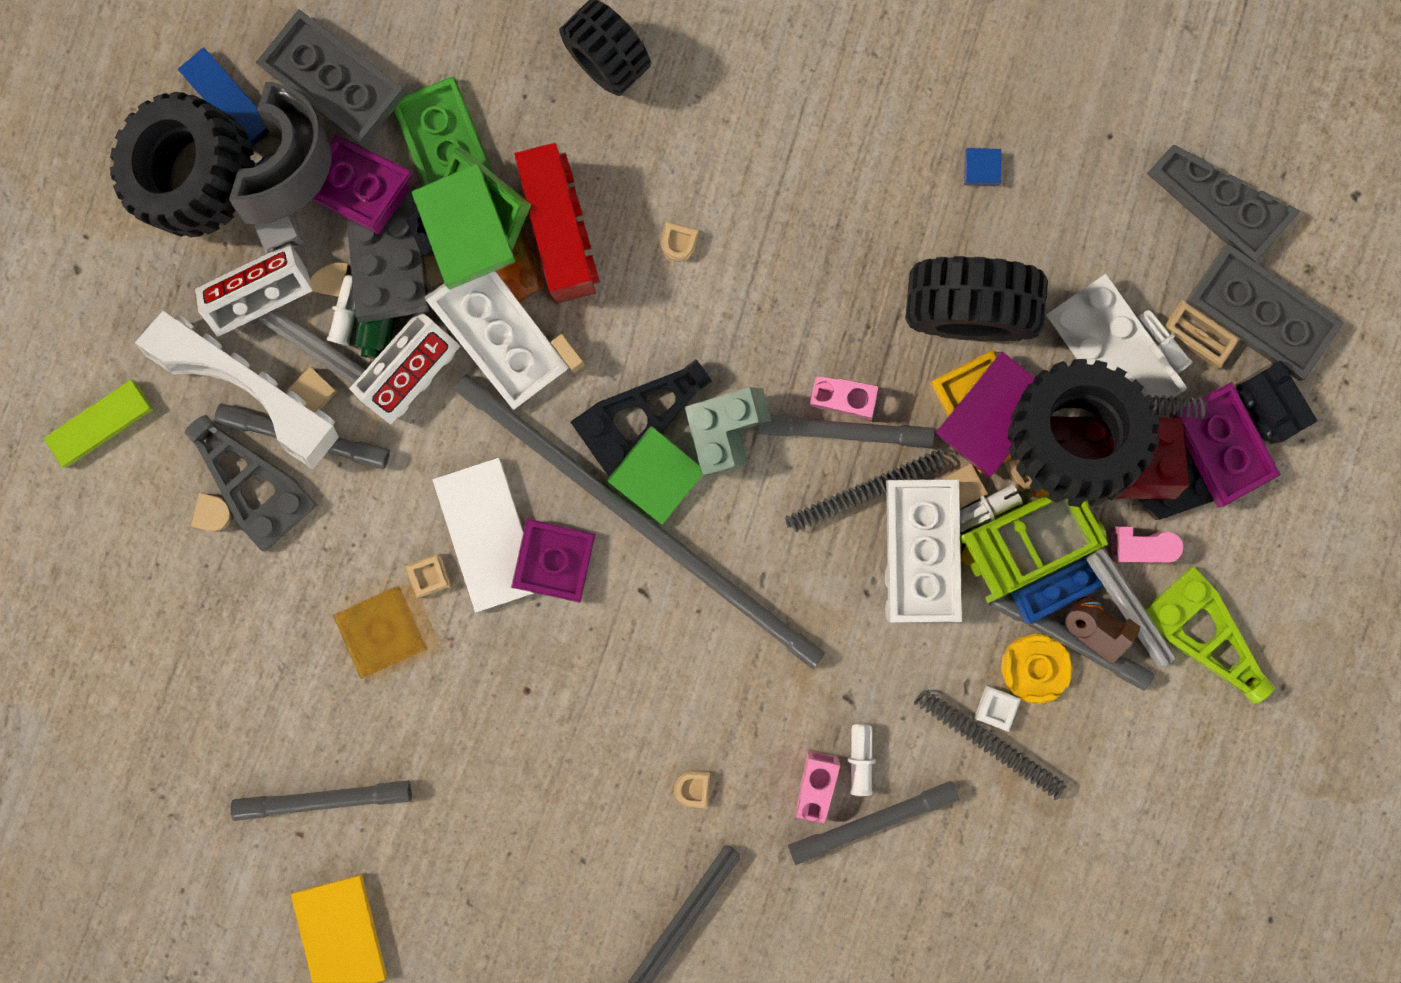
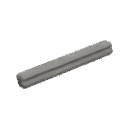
[257,309,366,384]
[1086,548,1176,667]

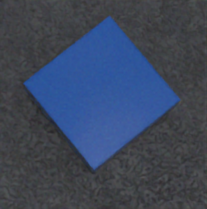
[964,148,1001,186]

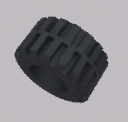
[559,0,651,96]

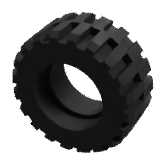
[110,92,255,238]
[905,256,1048,342]
[1007,358,1160,507]

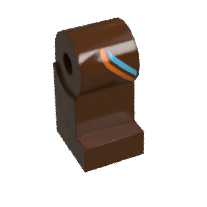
[1065,597,1141,664]

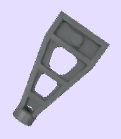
[184,415,318,552]

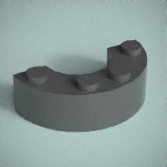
[229,82,332,224]

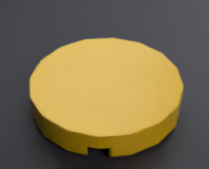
[1001,633,1073,704]

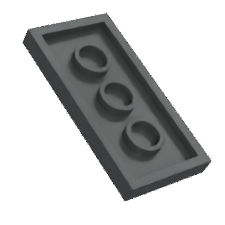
[255,9,407,147]
[346,185,430,323]
[1186,244,1344,381]

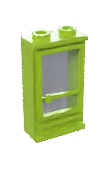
[960,498,1108,603]

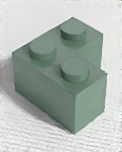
[685,387,772,475]

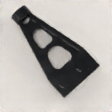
[570,359,712,477]

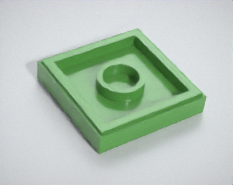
[607,426,702,525]

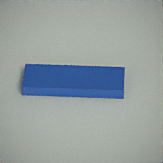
[177,47,269,146]
[1010,555,1104,624]

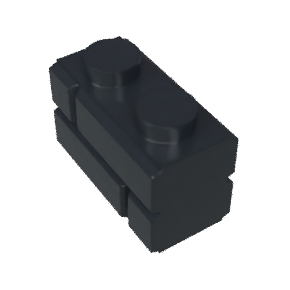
[1235,360,1318,444]

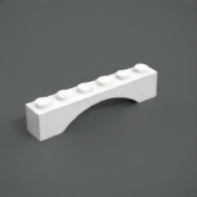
[135,311,339,470]

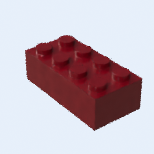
[1033,416,1189,499]

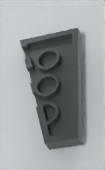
[1147,144,1300,262]

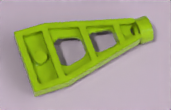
[1144,567,1275,704]

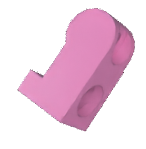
[809,377,879,422]
[1110,527,1183,563]
[795,750,840,824]

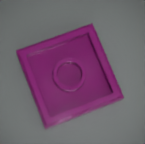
[511,519,595,603]

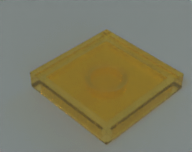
[333,586,427,679]

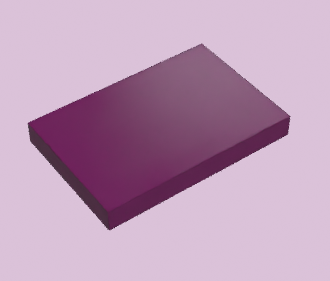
[311,134,418,235]
[934,351,1035,477]
[1169,382,1281,508]

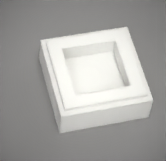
[974,686,1021,732]

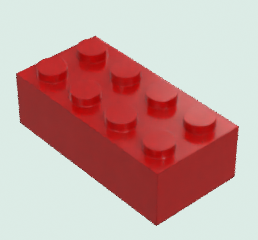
[514,142,600,304]

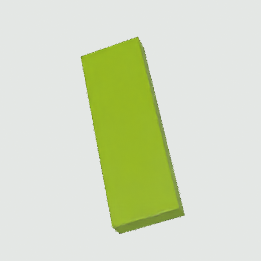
[43,380,154,468]

